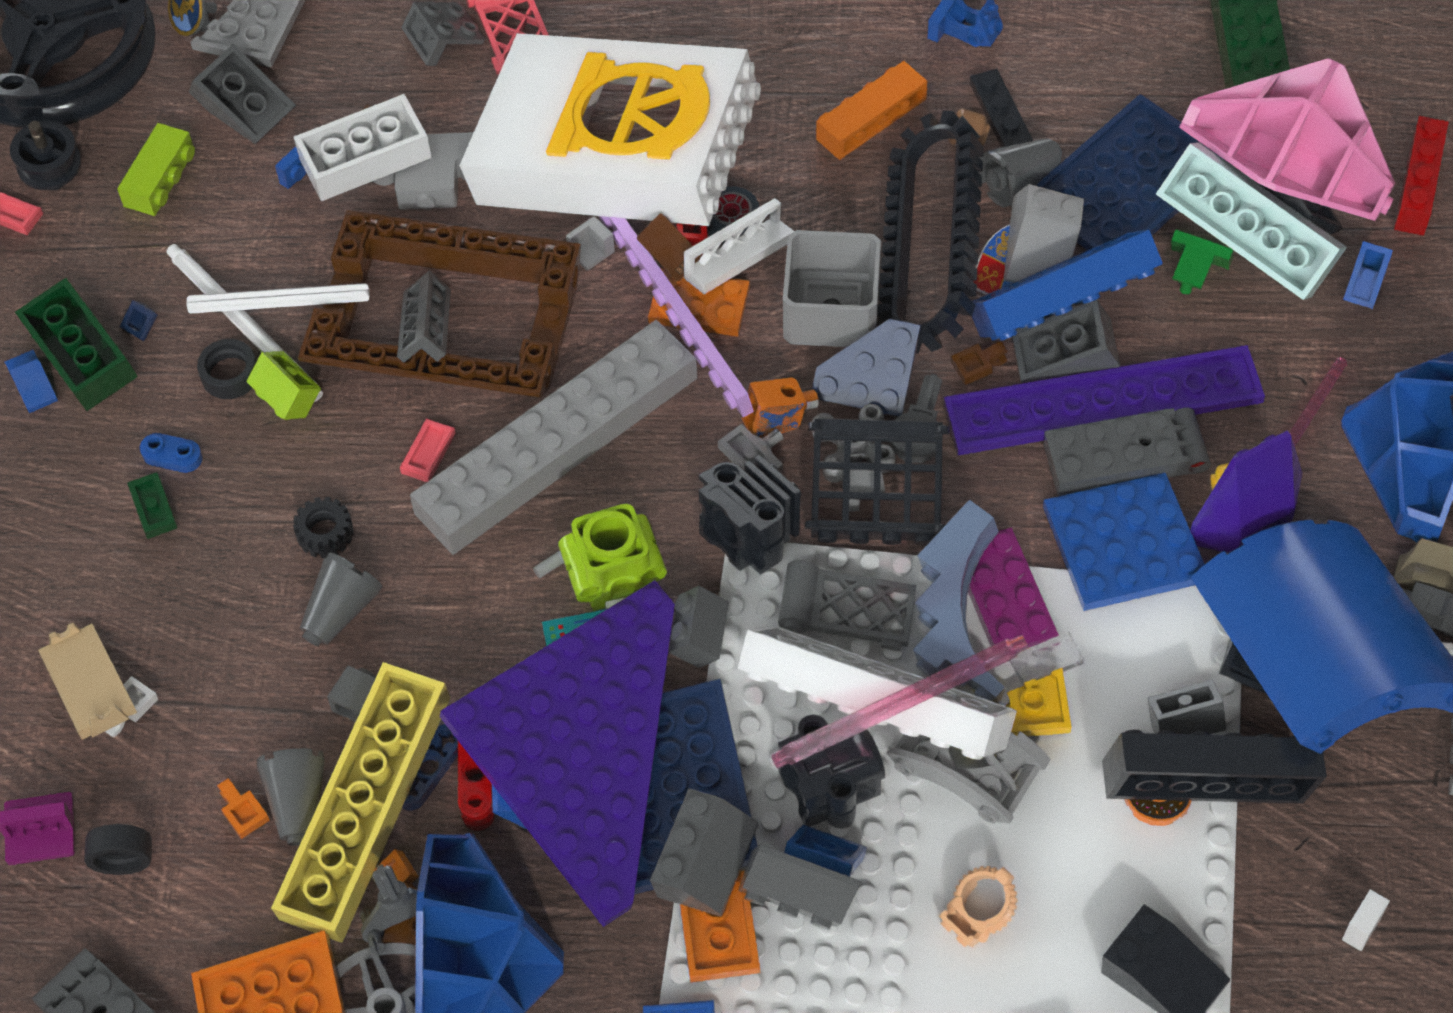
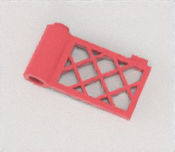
[466,0,549,74]

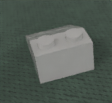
[1004,184,1084,283]

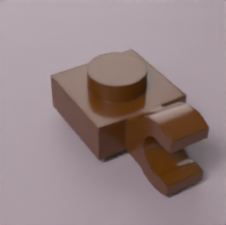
[951,341,1008,385]

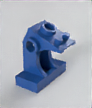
[927,0,1003,47]

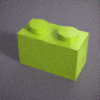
[246,351,321,420]

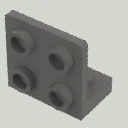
[402,1,485,66]

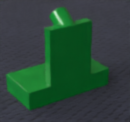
[1171,230,1233,294]

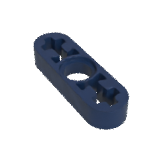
[402,724,458,811]

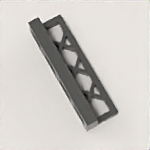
[397,270,451,363]

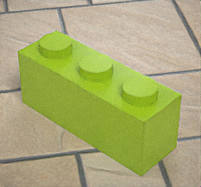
[117,123,195,216]

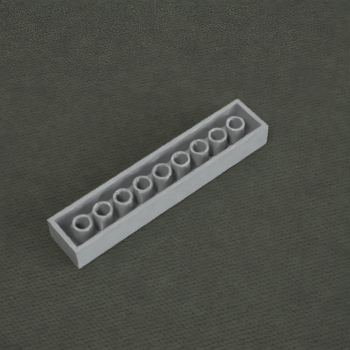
[410,320,697,555]

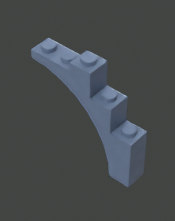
[913,500,1010,706]

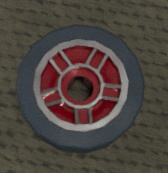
[707,186,759,244]

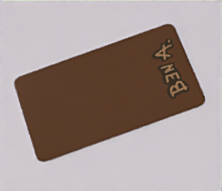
[637,214,702,281]

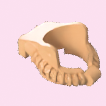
[939,866,1018,948]

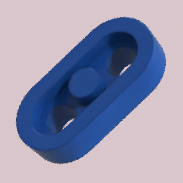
[140,433,203,473]

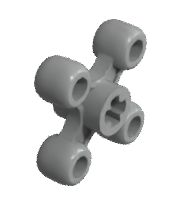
[811,404,895,483]

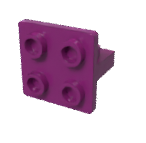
[0,792,75,865]

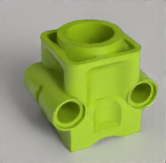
[558,504,667,612]

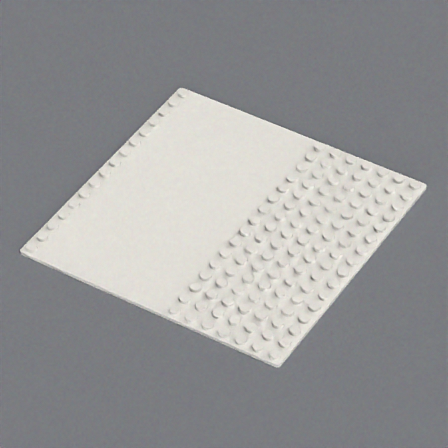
[659,542,1241,1013]

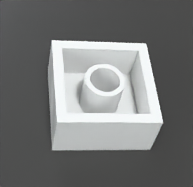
[1342,889,1390,951]

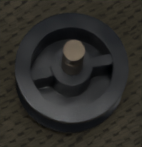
[10,121,82,191]

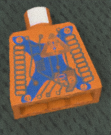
[742,377,819,438]

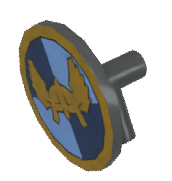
[168,0,217,36]

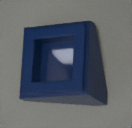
[119,300,158,341]

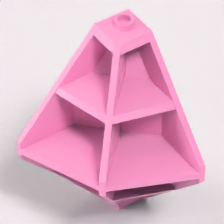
[1179,58,1395,221]

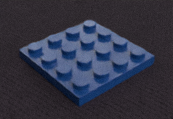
[1043,473,1205,611]

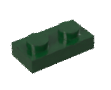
[127,472,178,539]

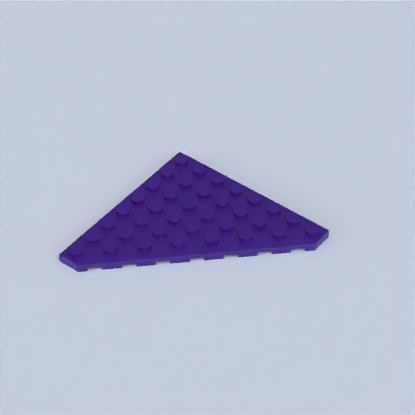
[440,580,675,927]

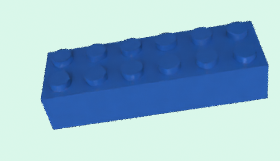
[972,230,1163,341]

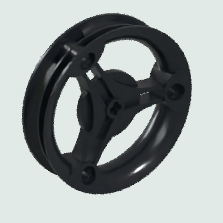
[0,0,156,128]

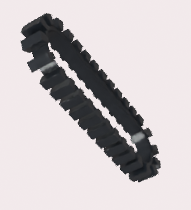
[877,110,984,354]

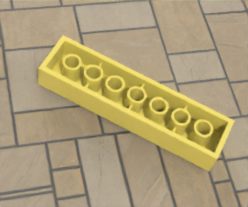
[271,662,451,943]

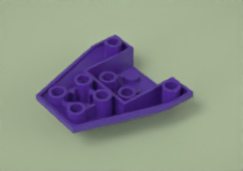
[1190,431,1303,553]

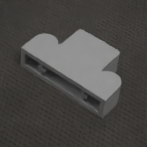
[373,132,474,210]

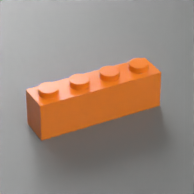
[816,61,927,160]

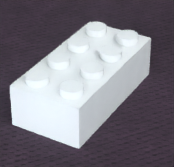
[294,94,431,201]

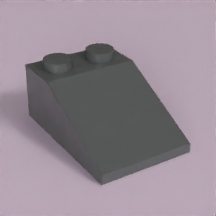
[189,44,296,144]
[1013,299,1121,383]

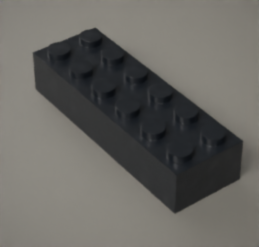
[1102,730,1327,804]

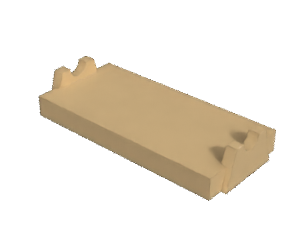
[38,623,137,740]

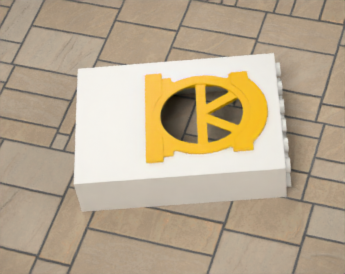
[459,33,761,226]

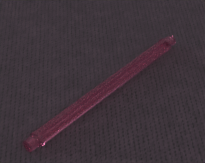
[771,634,1029,769]

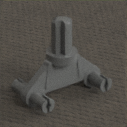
[359,864,417,955]

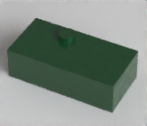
[15,278,138,411]

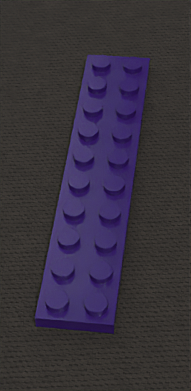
[943,345,1265,455]

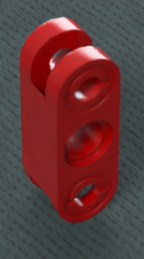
[458,741,495,831]

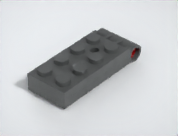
[1043,408,1211,496]
[31,948,155,1013]

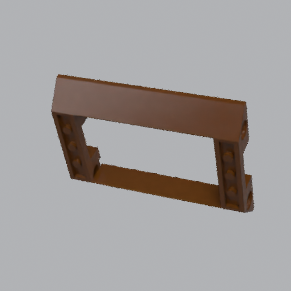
[298,210,581,397]

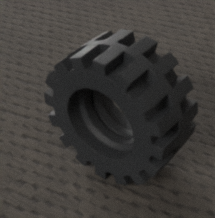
[293,497,354,558]

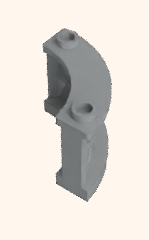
[886,731,1051,824]

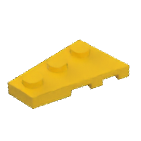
[1006,668,1072,737]

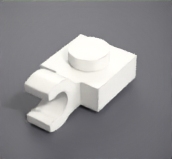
[105,676,158,737]

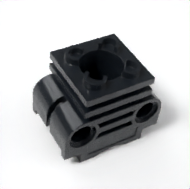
[699,455,801,574]

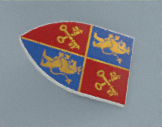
[973,225,1012,295]

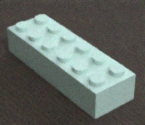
[1156,143,1347,300]

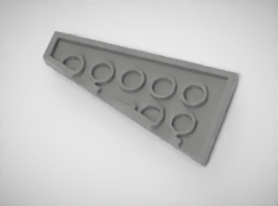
[190,0,305,68]

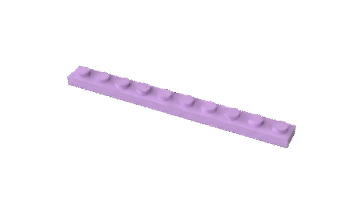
[599,216,754,418]

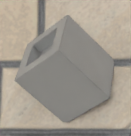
[566,216,615,270]
[842,470,885,512]

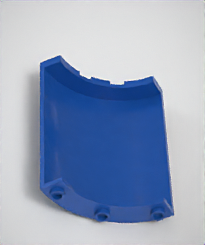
[1190,520,1453,754]

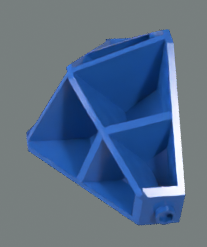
[1340,351,1453,543]
[415,833,564,1013]

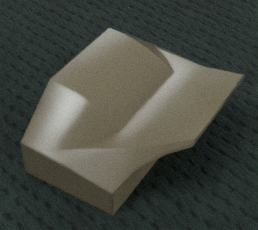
[1394,538,1453,593]

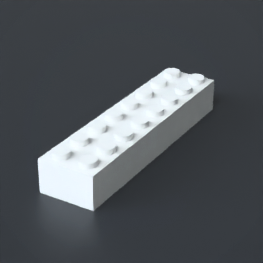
[738,625,1017,760]

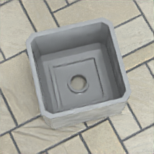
[783,230,881,347]

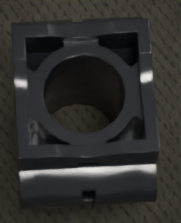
[778,714,885,829]

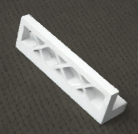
[684,198,794,294]

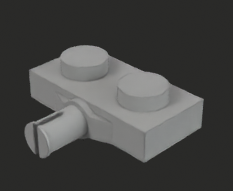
[718,424,783,473]

